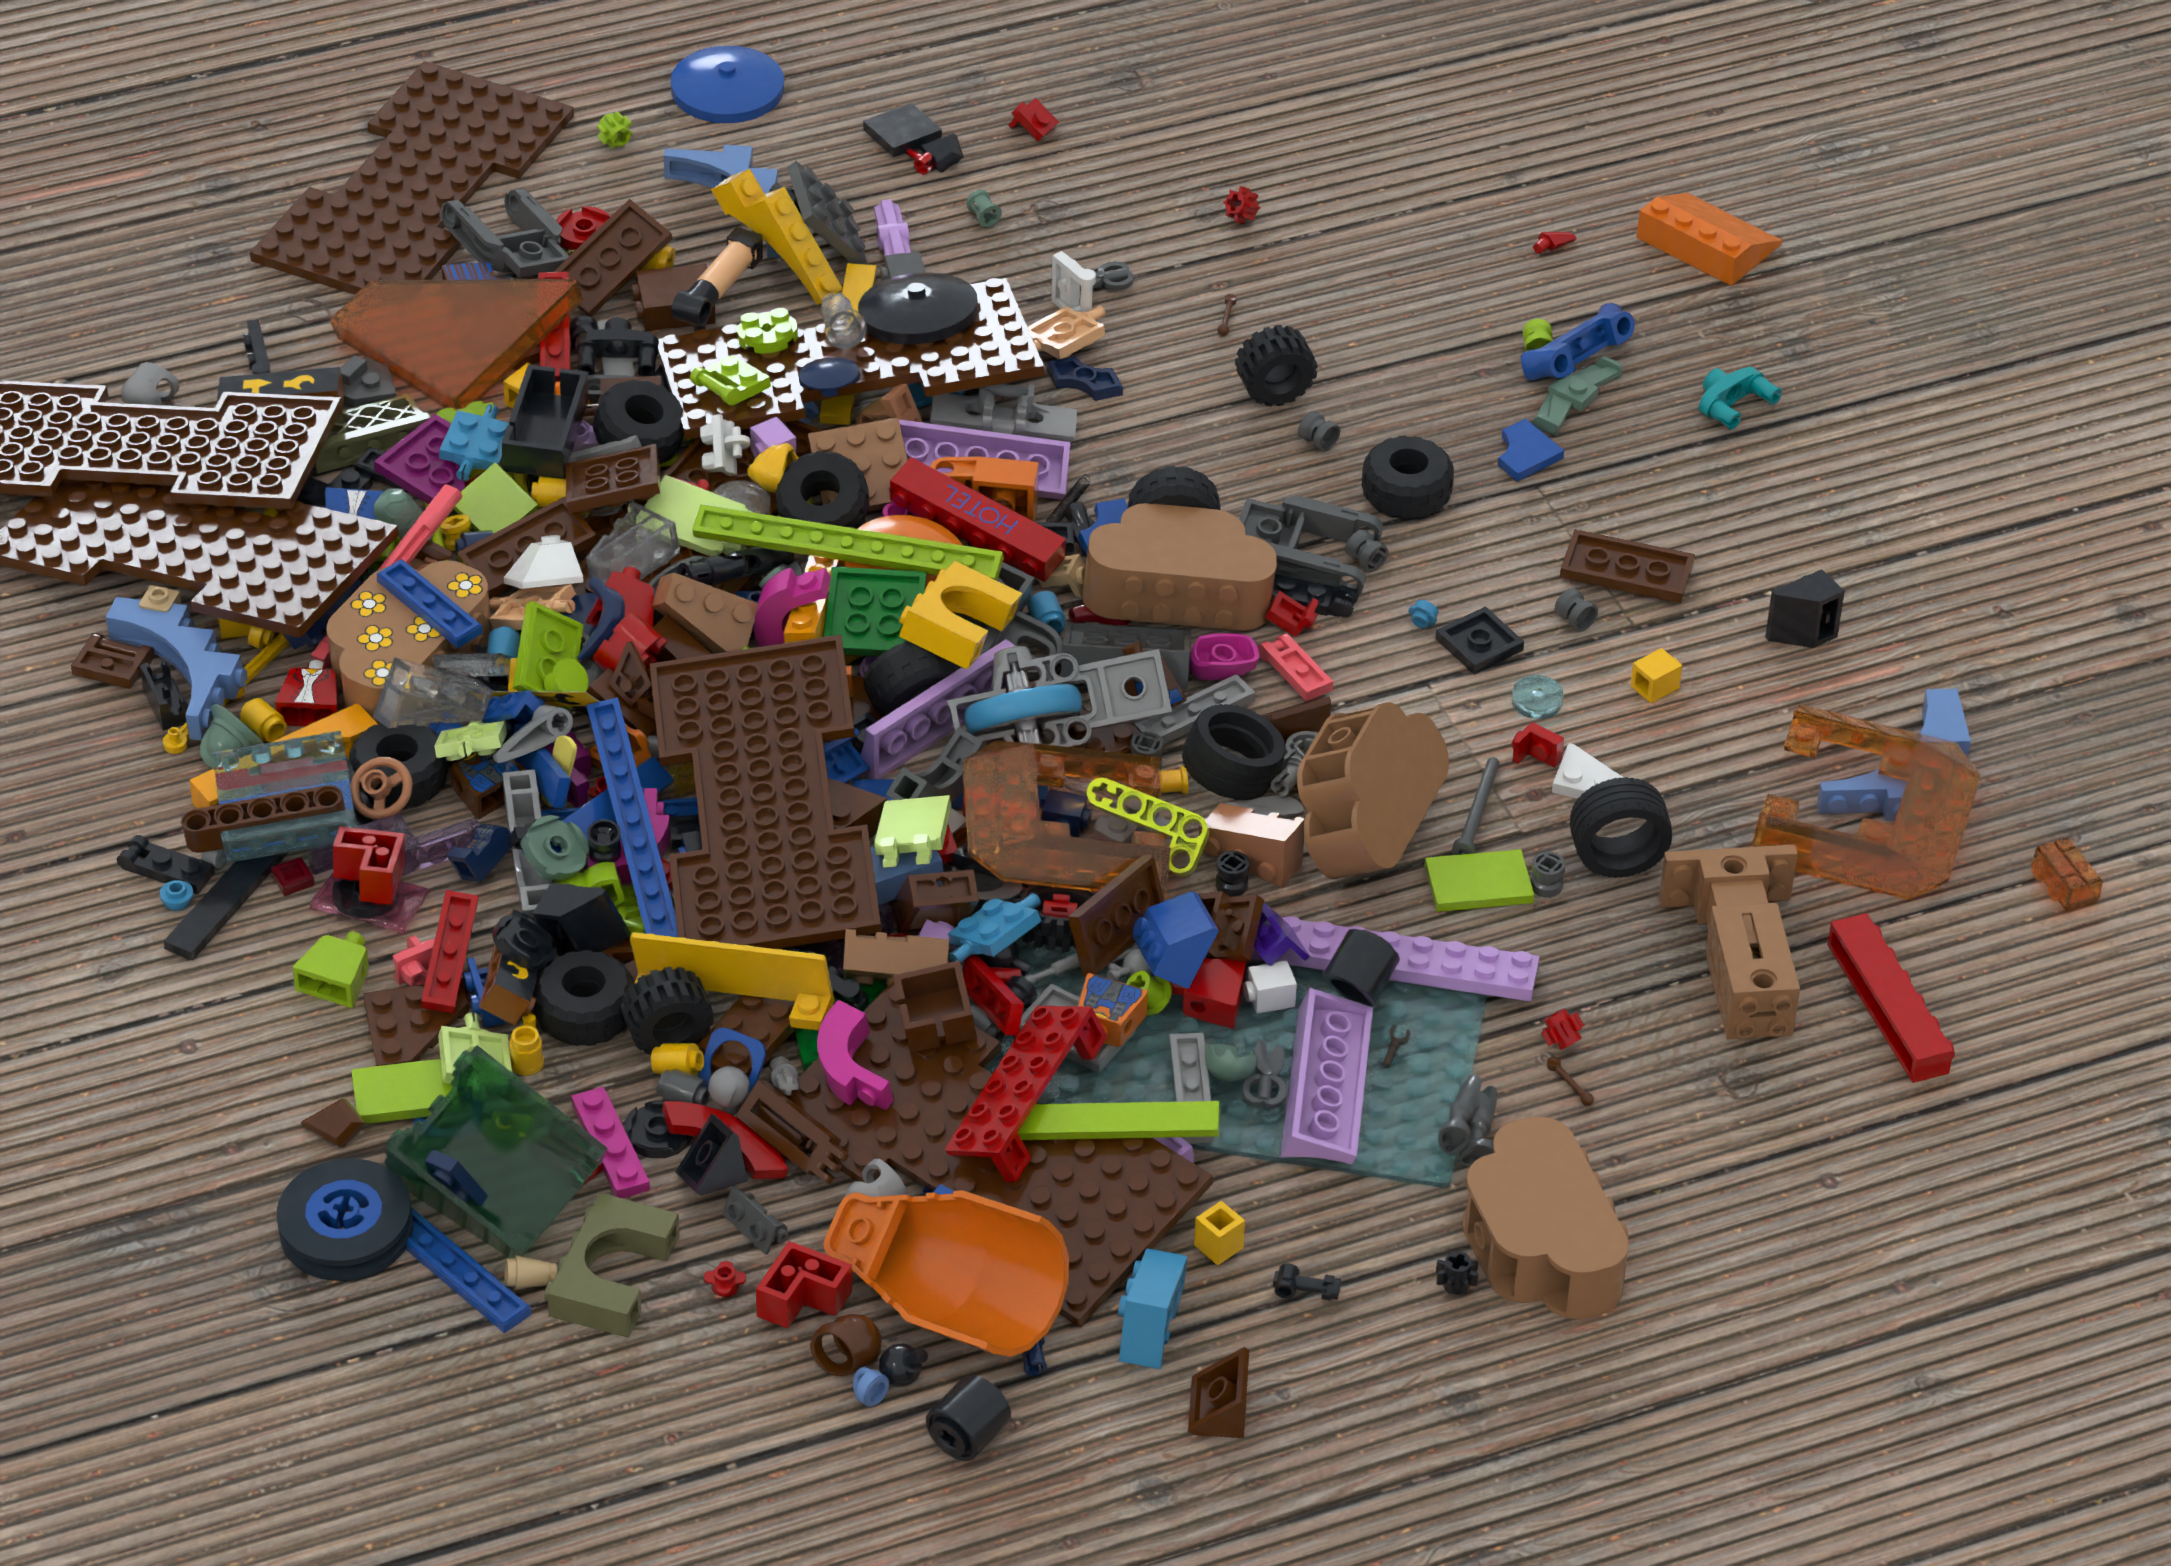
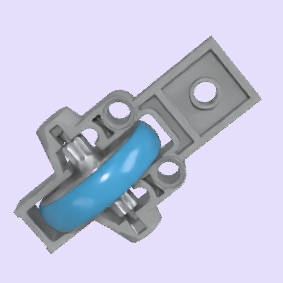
[947,646,1172,776]

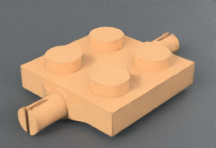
[1027,305,1105,360]
[489,584,576,631]

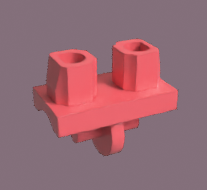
[393,935,435,986]

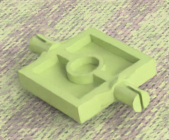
[434,718,507,761]
[438,1012,513,1102]

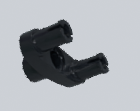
[575,317,659,377]

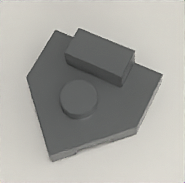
[340,355,396,407]

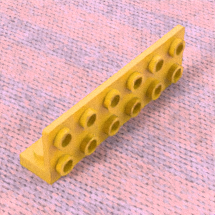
[630,932,835,1030]

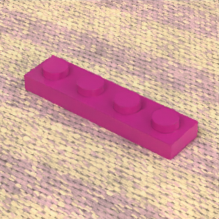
[571,1086,650,1199]

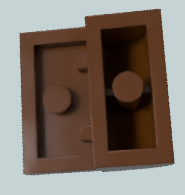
[1198,891,1264,962]

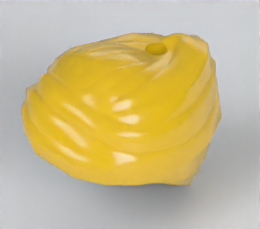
[748,443,799,493]

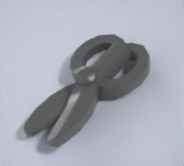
[1080,261,1134,292]
[1242,1039,1287,1109]

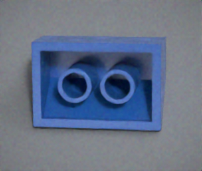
[1133,891,1219,989]

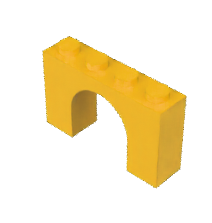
[899,561,1022,670]

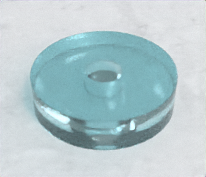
[1512,675,1563,719]

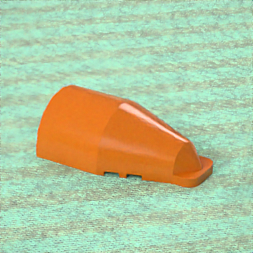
[824,1190,1069,1357]

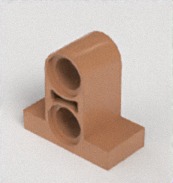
[856,384,923,425]

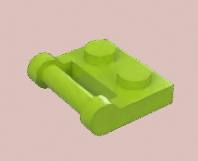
[690,355,771,405]

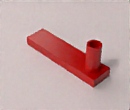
[538,272,571,382]
[420,890,479,1014]
[962,955,1024,1036]

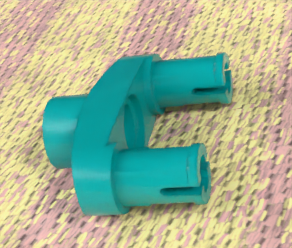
[1698,366,1782,430]

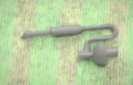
[1023,942,1151,984]

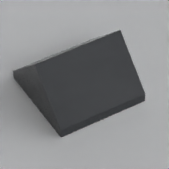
[675,1113,748,1196]

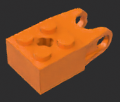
[930,456,1039,522]

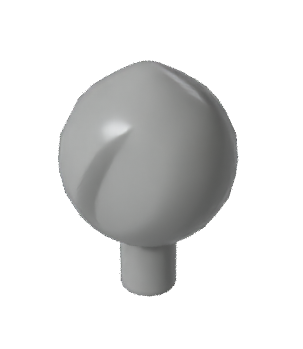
[708,1066,750,1115]

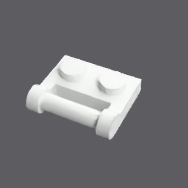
[1052,251,1096,312]

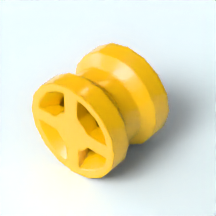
[440,514,471,551]

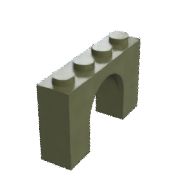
[544,1193,679,1338]

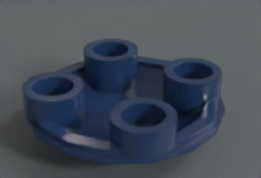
[798,357,860,397]

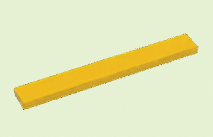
[820,263,877,425]

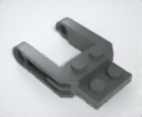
[441,188,569,278]
[1239,495,1383,595]

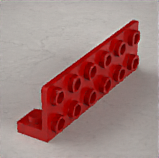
[945,1006,1108,1182]

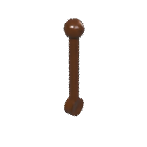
[1217,294,1237,336]
[1547,1057,1594,1106]

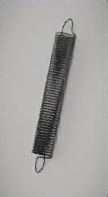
[1046,474,1090,522]

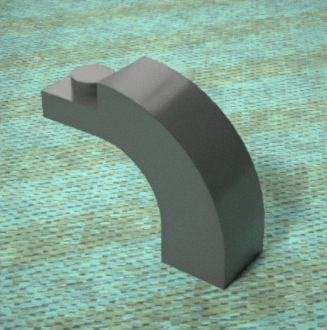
[886,727,988,803]

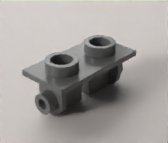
[722,1186,789,1255]

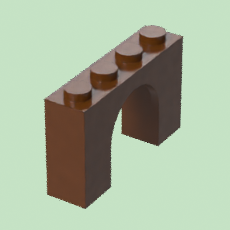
[585,615,711,738]

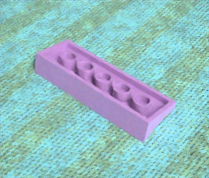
[889,418,1071,500]
[860,639,1015,779]
[1280,988,1373,1165]

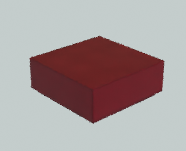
[271,857,315,896]

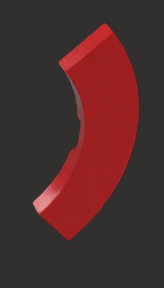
[662,1101,788,1179]

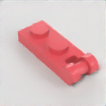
[1257,633,1333,702]

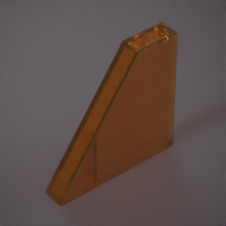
[330,279,584,410]

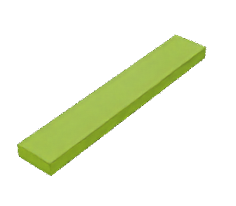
[1018,1101,1220,1140]

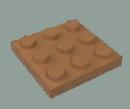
[808,417,908,512]

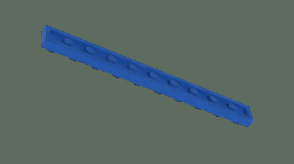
[586,697,678,937]

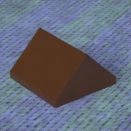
[1261,697,1331,744]
[1188,1347,1249,1438]

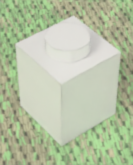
[1243,960,1297,1014]

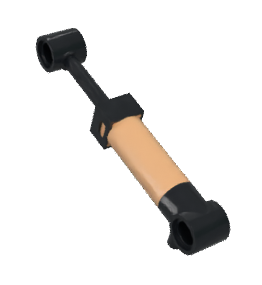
[671,184,801,331]

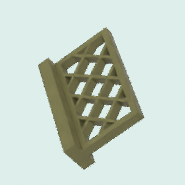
[314,394,430,474]

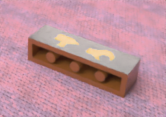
[217,367,345,414]
[479,909,540,1026]

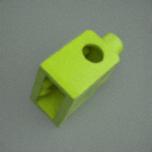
[293,931,369,1008]

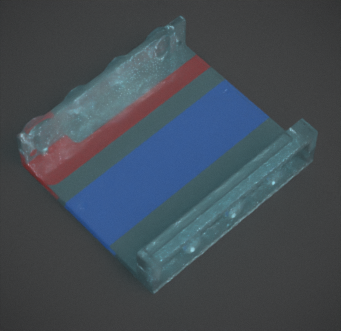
[211,731,357,863]

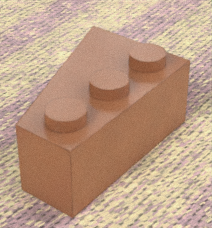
[1199,803,1305,888]

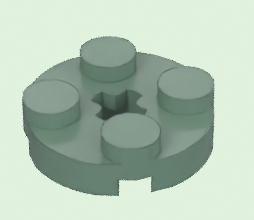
[521,815,589,881]

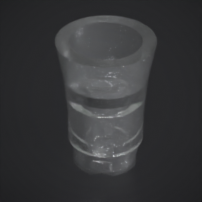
[821,293,867,349]

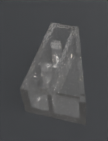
[586,501,680,584]
[373,657,493,728]

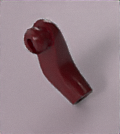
[1068,604,1130,626]

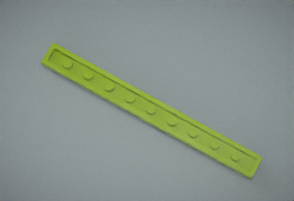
[692,504,1004,581]

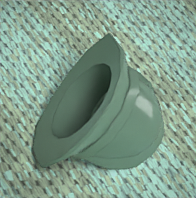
[200,704,265,769]

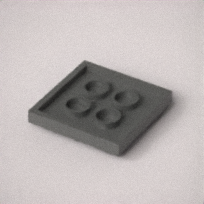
[787,161,867,264]

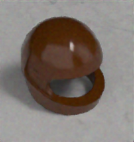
[810,1314,882,1376]

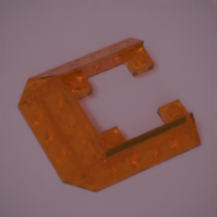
[1752,704,1981,900]
[962,741,1171,899]

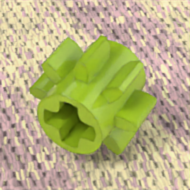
[597,111,633,149]

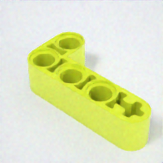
[1087,778,1210,877]

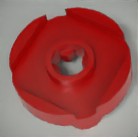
[556,206,610,251]

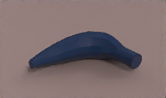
[577,576,625,661]

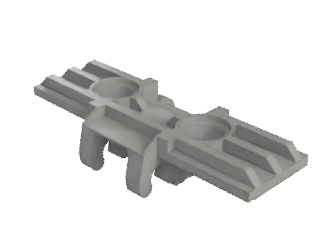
[930,384,1077,441]

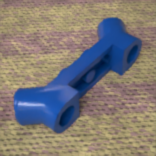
[1521,303,1635,381]

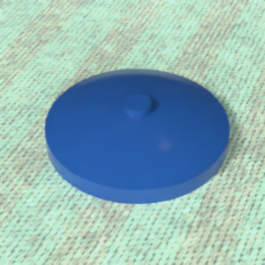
[671,46,784,123]

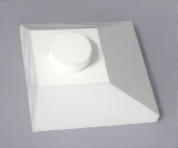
[504,535,583,589]

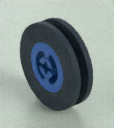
[276,1158,413,1281]

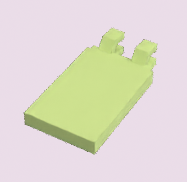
[635,475,754,559]
[874,795,951,868]

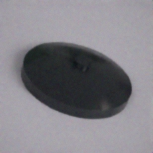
[858,272,979,344]

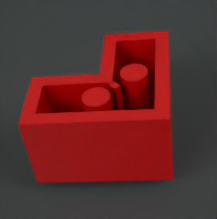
[333,826,405,905]
[756,1241,852,1329]

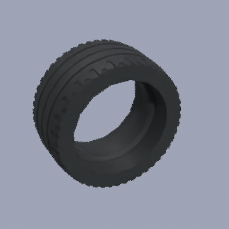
[1182,704,1286,800]
[1570,777,1672,878]

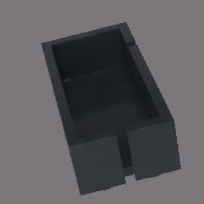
[502,364,589,479]

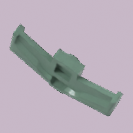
[1532,356,1623,437]

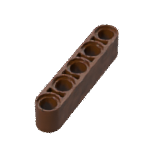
[181,785,347,853]

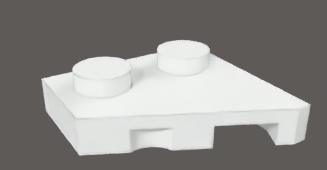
[1552,743,1623,799]

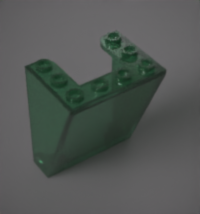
[384,1045,608,1258]

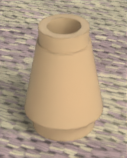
[504,1255,557,1290]

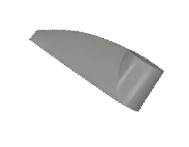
[493,705,573,763]

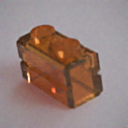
[2031,837,2103,911]

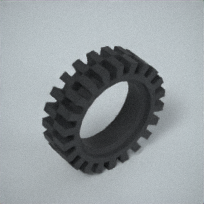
[1010,875,1103,952]

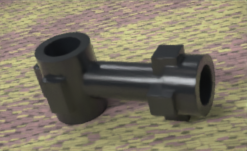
[1273,1263,1341,1301]

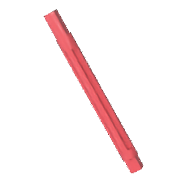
[311,484,462,669]

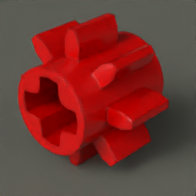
[1223,186,1261,224]
[1042,894,1078,918]
[1541,1008,1585,1050]

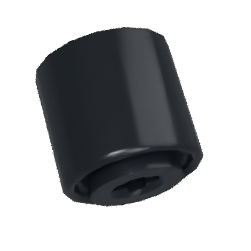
[1322,929,1400,1006]
[926,1374,1011,1461]

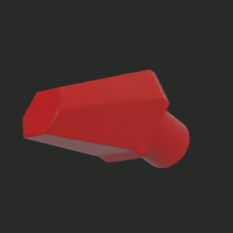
[1533,232,1577,254]

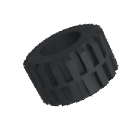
[1235,325,1318,407]
[621,967,714,1055]

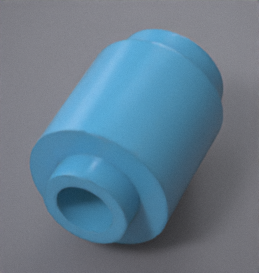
[1027,591,1066,634]
[487,626,521,676]

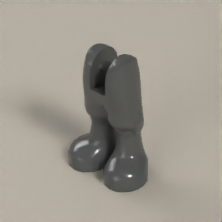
[1438,1074,1497,1167]

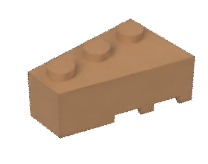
[652,572,758,654]
[843,929,951,986]

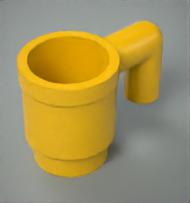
[509,1013,544,1076]

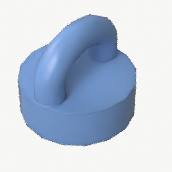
[853,1367,889,1407]

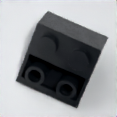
[1765,569,1845,648]
[533,883,631,957]

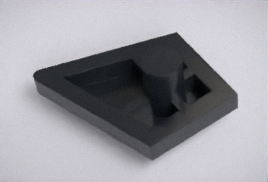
[918,133,964,172]

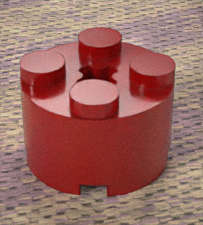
[593,613,668,671]

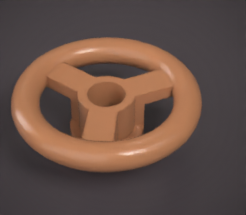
[350,757,412,820]

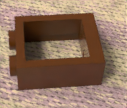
[893,870,979,933]

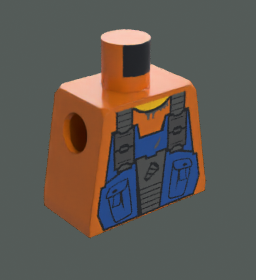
[1078,973,1148,1047]

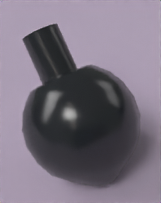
[979,941,1032,976]
[879,1343,928,1387]

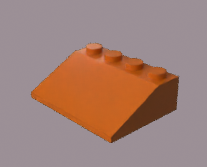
[1637,193,1782,286]

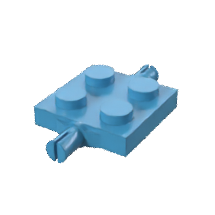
[439,404,509,481]
[947,893,1041,963]

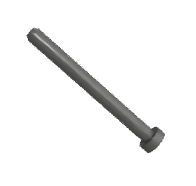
[1452,757,1499,855]

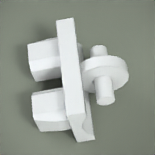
[700,414,750,477]

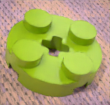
[737,308,798,353]

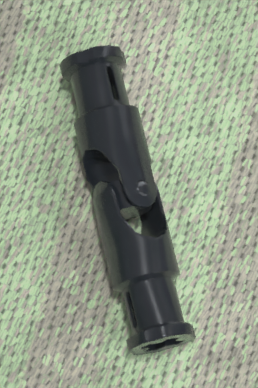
[676,547,794,585]

